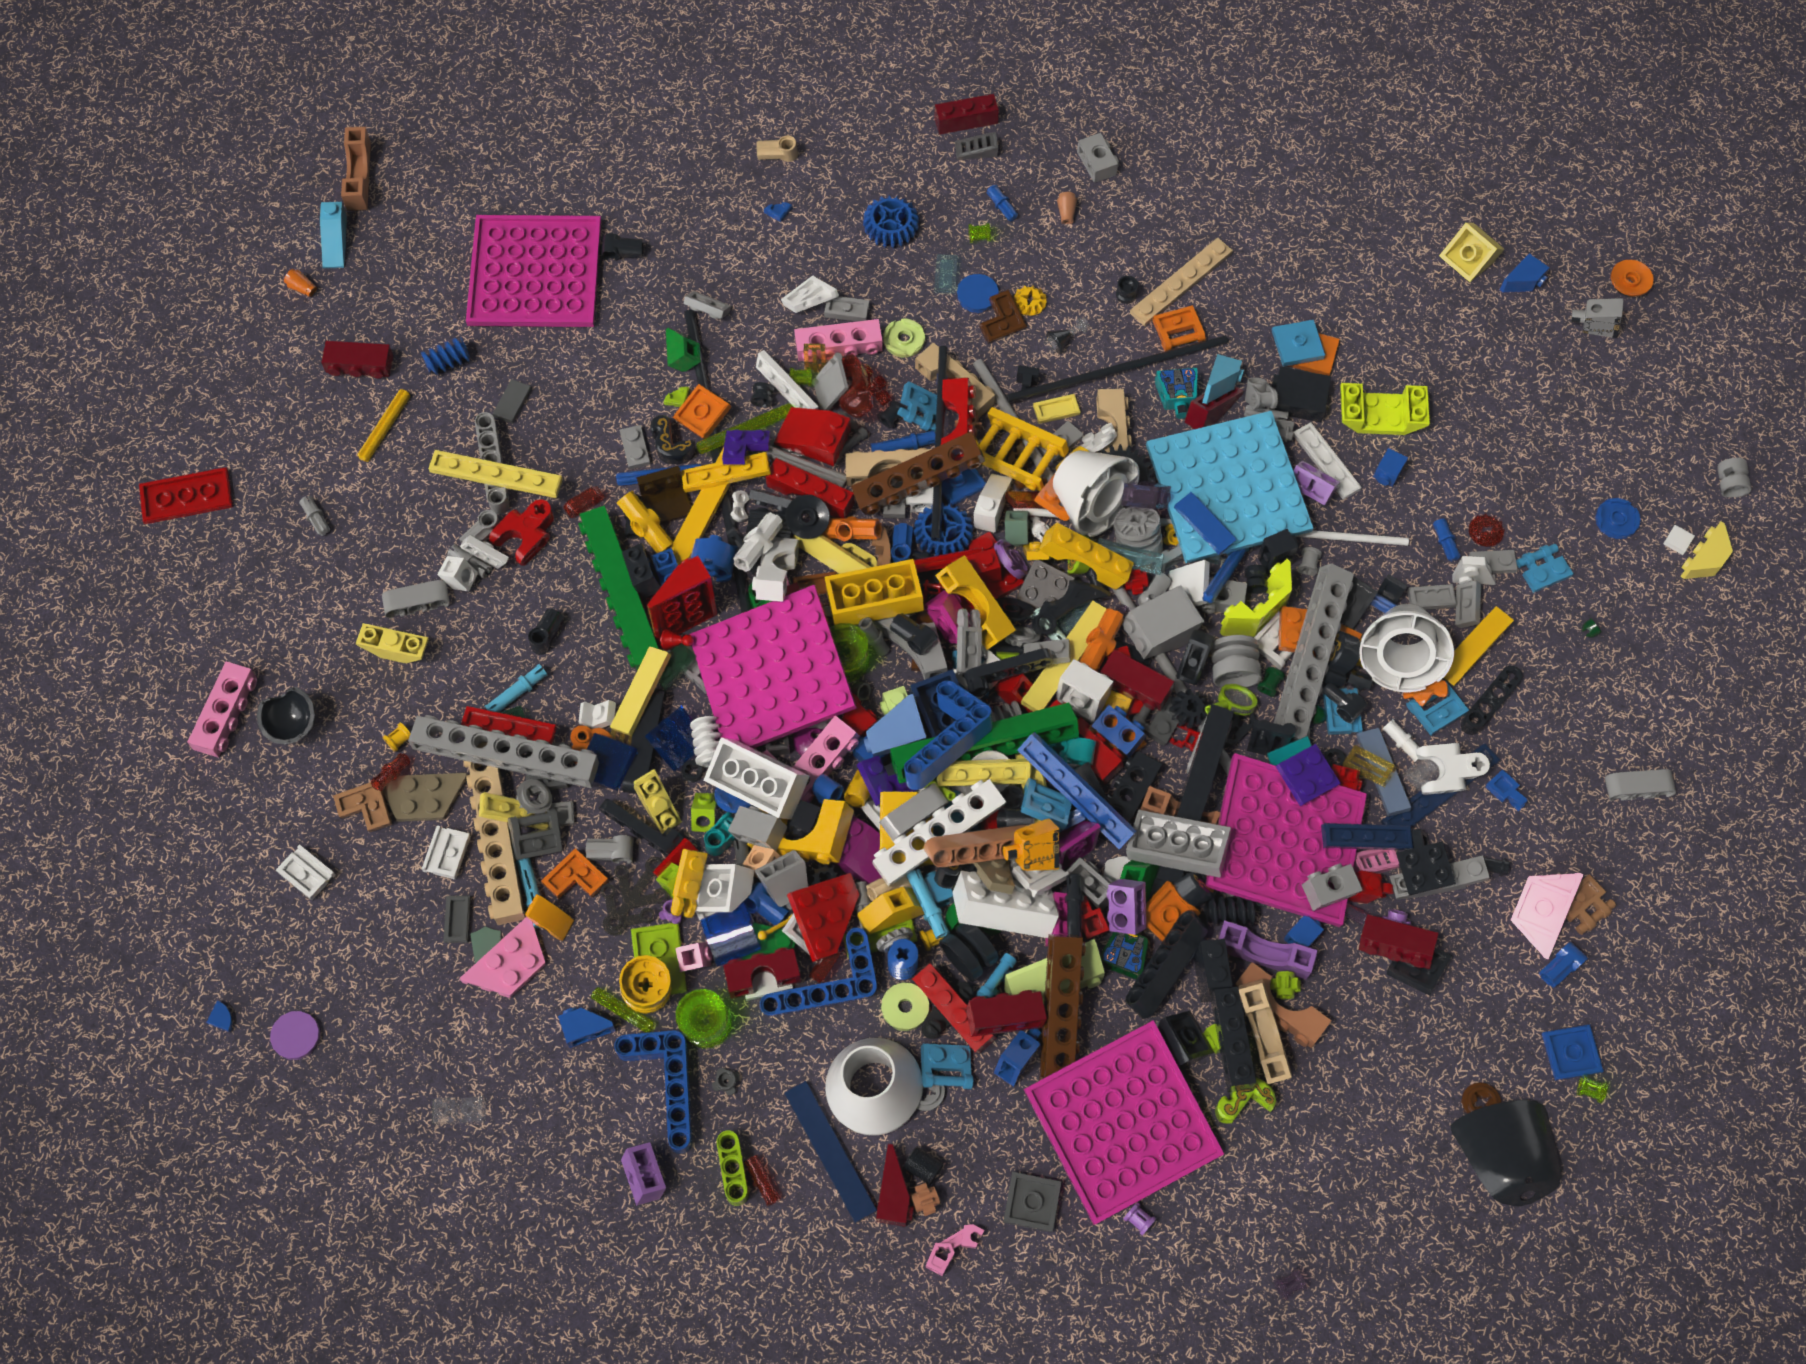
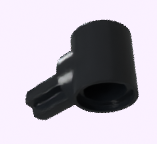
[1322,683,1367,723]

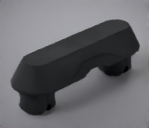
[921,982,974,1039]

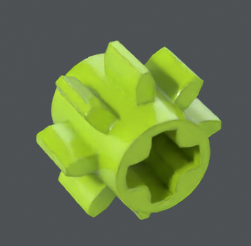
[1270,971,1301,999]

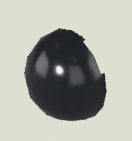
[256,687,316,745]

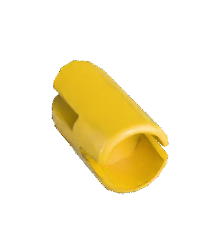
[844,770,870,808]

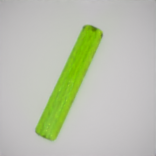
[591,987,655,1033]

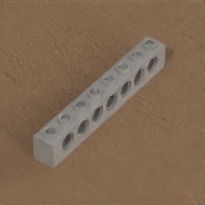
[1274,563,1354,742]
[408,715,599,788]

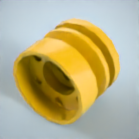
[619,955,672,1014]

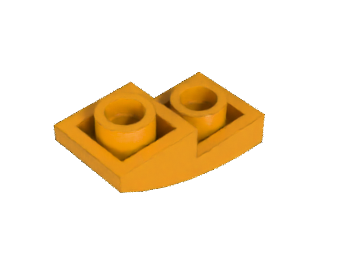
[525,894,574,941]

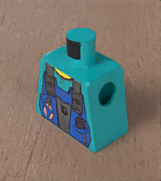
[1155,368,1198,419]

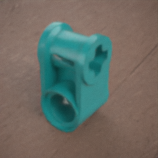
[1049,738,1096,766]
[704,812,737,856]

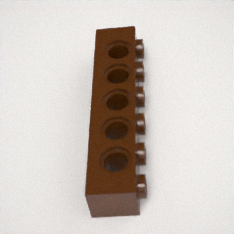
[851,431,985,515]
[1039,934,1086,1080]

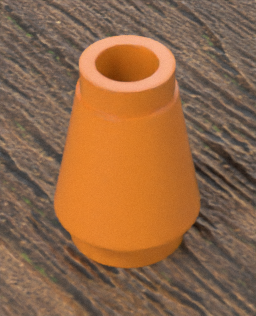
[284,269,317,297]

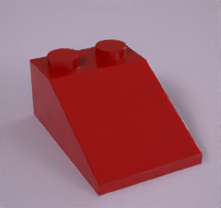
[774,407,851,466]

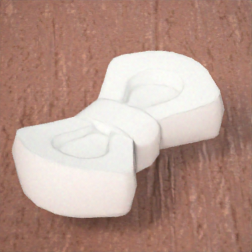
[730,490,750,522]

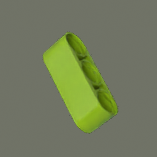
[717,1131,748,1206]

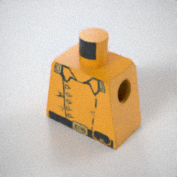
[1003,818,1059,871]

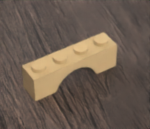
[915,343,995,418]
[1096,389,1131,453]
[846,448,931,486]
[1238,979,1292,1084]

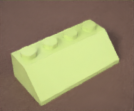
[1004,939,1105,1004]

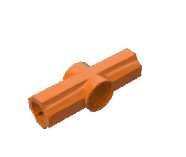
[822,516,882,541]
[1079,608,1124,672]

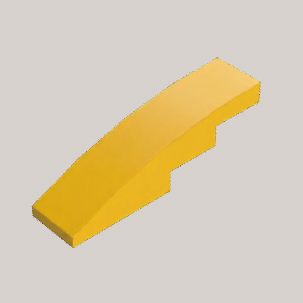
[1443,606,1514,686]

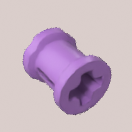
[1123,1202,1157,1236]

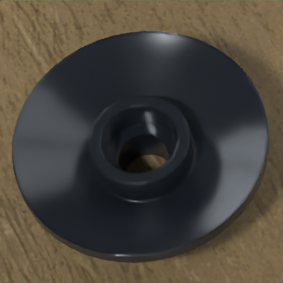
[785,495,830,539]
[995,598,1034,623]

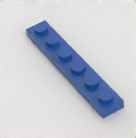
[1017,732,1137,849]

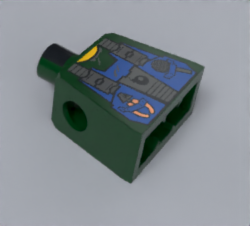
[1100,932,1148,980]

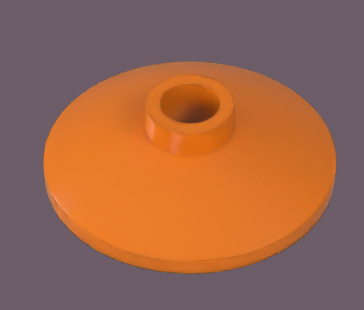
[1611,260,1653,296]

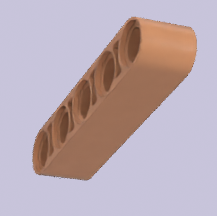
[924,825,1028,867]

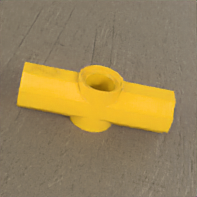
[617,491,673,553]

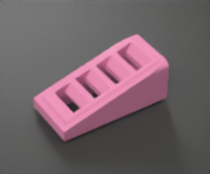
[1353,849,1399,874]

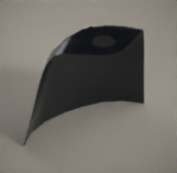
[1450,1100,1561,1207]

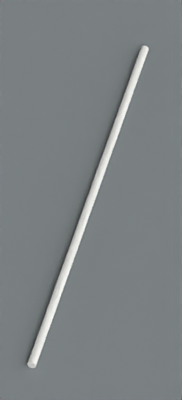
[1013,507,1409,546]

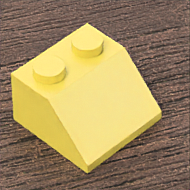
[1439,223,1504,282]

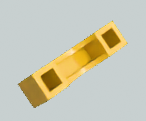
[1039,523,1134,590]
[935,555,1016,650]

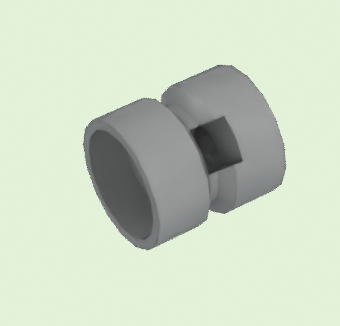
[1717,458,1751,497]

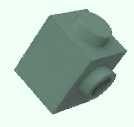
[1005,511,1029,546]

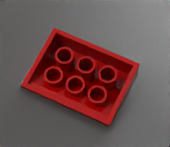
[647,556,717,645]

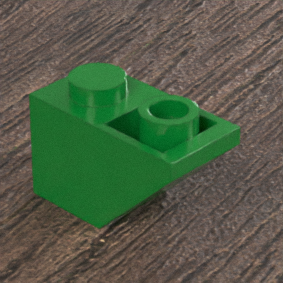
[666,328,701,372]
[1120,860,1159,902]

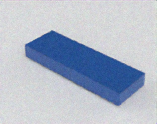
[1174,492,1237,555]

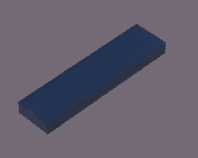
[1321,823,1413,850]

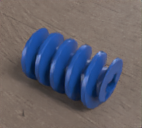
[421,337,470,375]
[888,939,918,980]

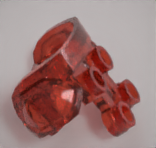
[838,354,891,418]

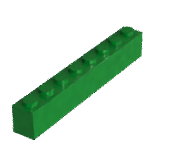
[578,505,659,671]
[890,702,1079,784]

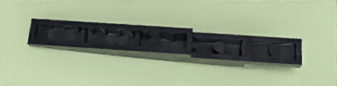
[1146,704,1234,903]

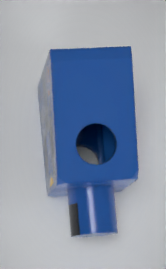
[994,1029,1042,1087]

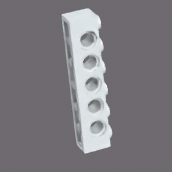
[872,779,1006,887]

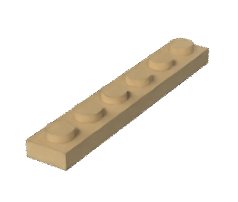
[1130,238,1233,326]

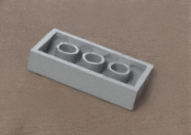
[1126,810,1231,878]

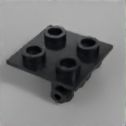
[1396,841,1456,896]

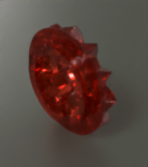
[1468,513,1505,547]

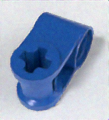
[812,774,845,807]

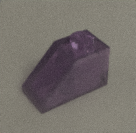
[1121,481,1171,509]

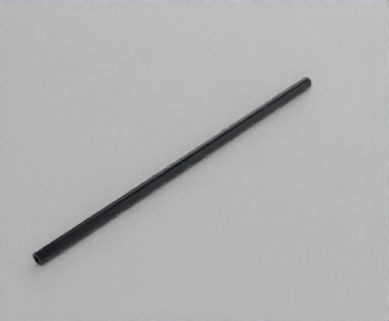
[684,310,752,613]

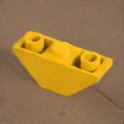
[857,886,924,935]

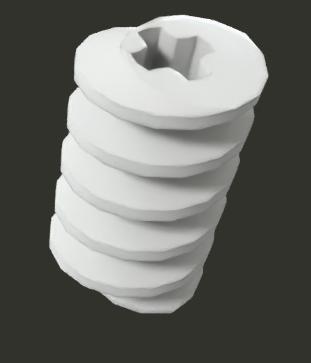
[690,716,721,767]

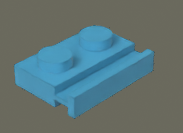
[1323,688,1363,735]

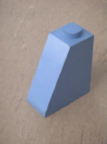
[864,694,927,757]

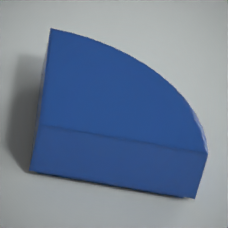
[764,202,792,222]
[206,1001,233,1032]

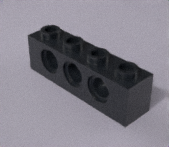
[1098,751,1162,845]
[1210,987,1256,1093]

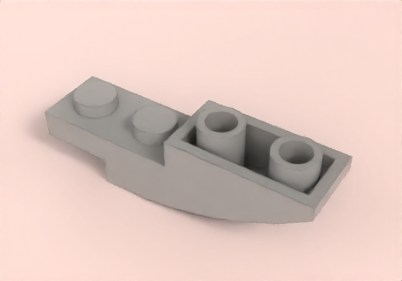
[1390,855,1490,900]

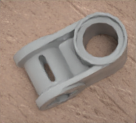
[1245,377,1278,409]

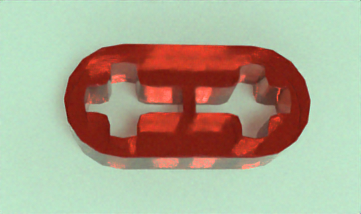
[563,486,605,518]
[809,944,844,983]

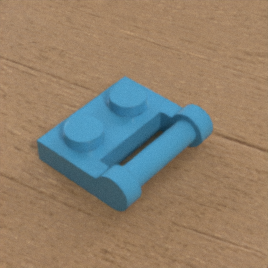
[1406,681,1469,736]
[1021,778,1072,830]
[977,953,1017,998]
[921,1043,973,1089]

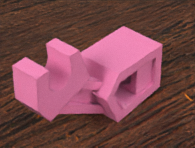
[926,1224,984,1276]

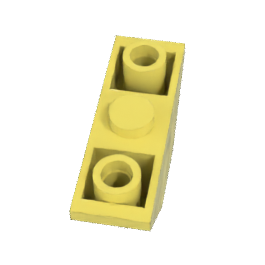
[1680,521,1733,579]
[356,623,429,663]
[634,769,682,834]

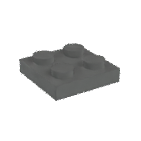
[1003,1172,1061,1233]

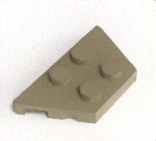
[376,773,467,822]

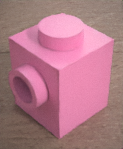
[676,942,712,972]

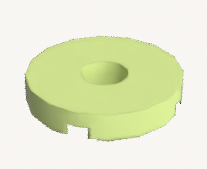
[883,319,925,358]
[881,983,929,1031]

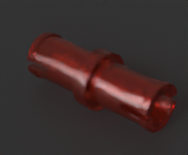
[371,753,410,791]
[743,1155,781,1207]

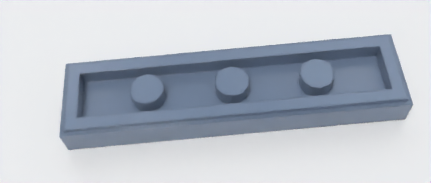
[1356,728,1411,817]

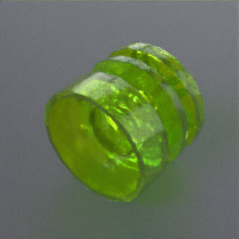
[830,623,869,682]
[676,989,732,1049]

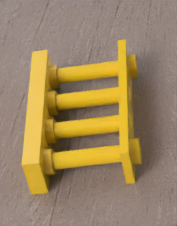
[979,407,1069,491]

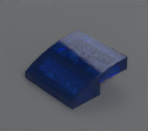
[645,705,696,772]
[587,733,637,791]
[700,902,762,967]

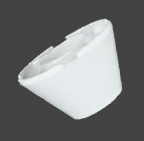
[1053,450,1139,537]
[1360,604,1454,692]
[825,1038,923,1135]

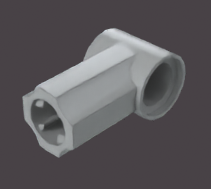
[459,510,500,543]
[586,835,634,864]

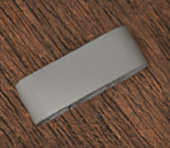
[382,580,450,619]
[1605,769,1676,801]
[879,783,949,841]

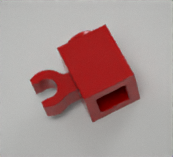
[1331,764,1362,791]
[1347,870,1393,904]
[1082,896,1109,940]

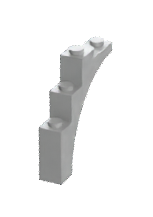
[823,606,948,680]

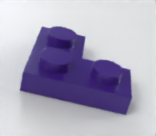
[722,430,771,465]
[857,755,916,806]

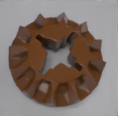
[1461,1083,1501,1114]

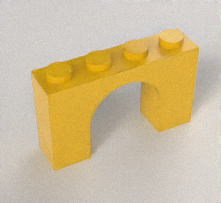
[747,799,854,864]

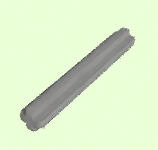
[764,446,846,487]

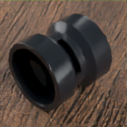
[1116,276,1138,304]
[1245,564,1268,594]
[1001,786,1024,808]

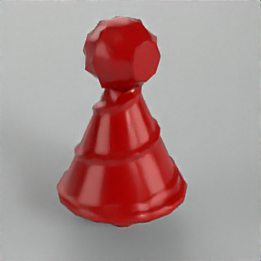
[660,628,694,651]

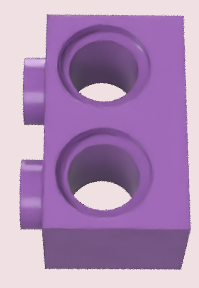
[1293,460,1340,505]
[1107,879,1146,935]

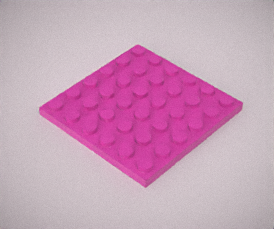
[466,215,601,327]
[689,585,857,749]
[1205,753,1367,927]
[1023,1020,1224,1225]

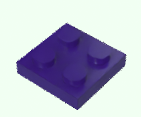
[1275,744,1341,807]

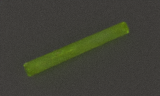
[696,403,792,454]

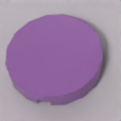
[994,539,1028,579]
[270,1011,320,1060]

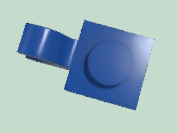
[1485,769,1528,812]

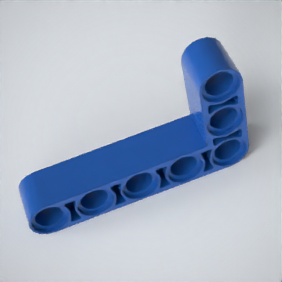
[904,681,993,790]
[760,928,877,1017]
[614,1030,692,1154]

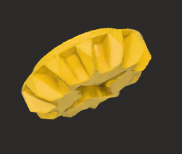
[1013,285,1046,316]

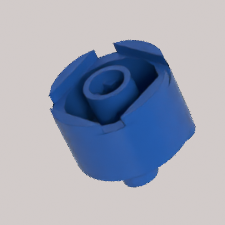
[690,535,738,582]

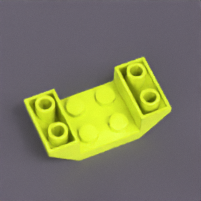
[1340,383,1430,435]
[1220,559,1292,637]

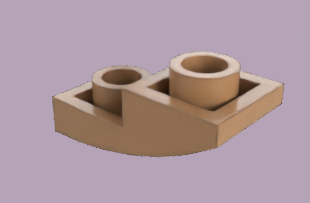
[872,526,891,566]

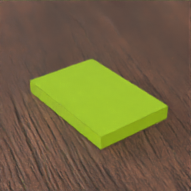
[631,923,687,995]

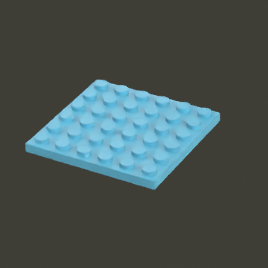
[1146,411,1314,563]

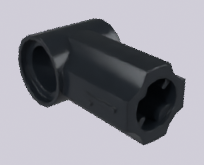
[601,233,644,261]
[528,608,565,655]
[890,613,937,655]

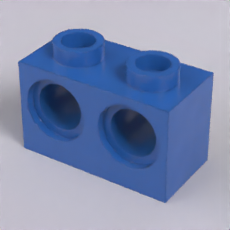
[1092,705,1147,757]

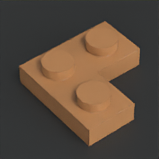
[333,780,392,832]

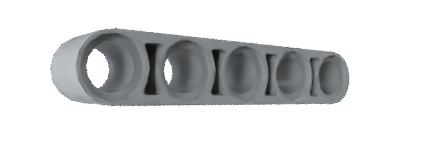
[475,412,509,514]

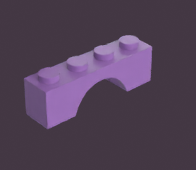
[1218,920,1317,980]

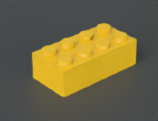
[825,559,924,629]

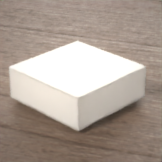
[1663,525,1694,555]

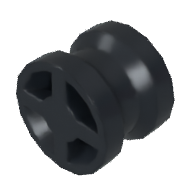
[751,382,774,408]

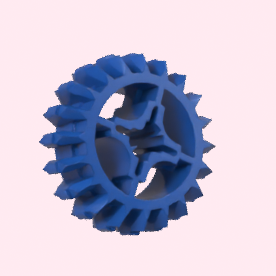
[863,195,919,248]
[914,501,973,556]

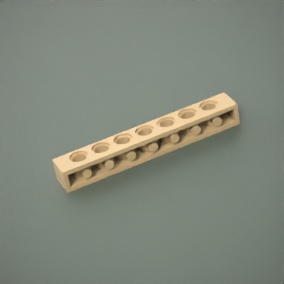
[463,742,526,925]

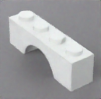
[752,537,798,602]

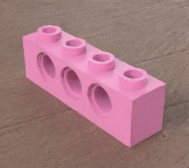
[794,319,882,363]
[187,661,257,758]
[792,715,860,803]

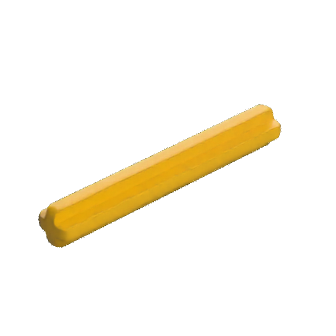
[357,389,410,462]

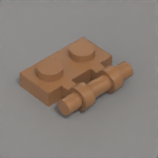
[1566,874,1616,935]

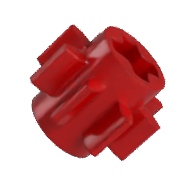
[1124,566,1148,595]

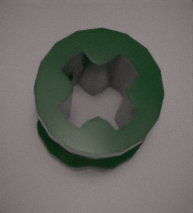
[1257,667,1285,697]

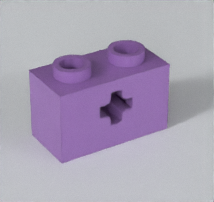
[621,1142,666,1206]

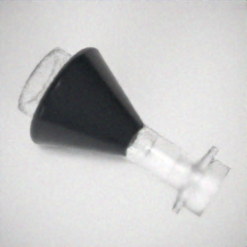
[1044,318,1090,354]

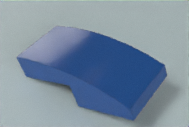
[651,548,678,586]

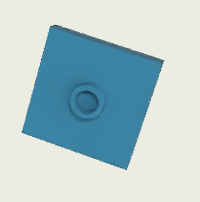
[1272,320,1325,367]

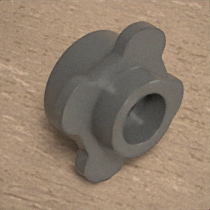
[712,1068,740,1096]

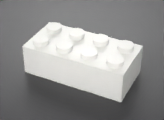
[704,737,810,819]
[953,871,1059,938]

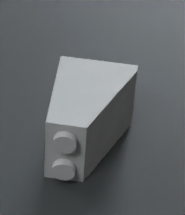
[1122,585,1204,659]

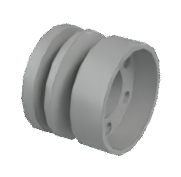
[1113,506,1163,565]
[1211,635,1262,688]

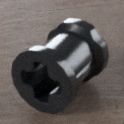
[877,400,904,429]

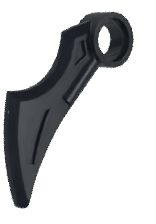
[1032,580,1111,636]

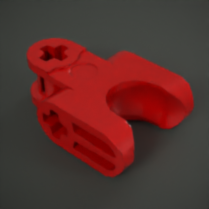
[489,499,554,566]

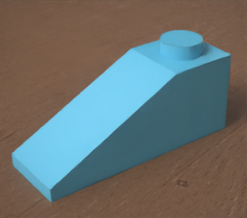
[320,202,347,268]
[1202,354,1244,404]

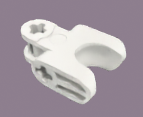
[1416,743,1490,795]

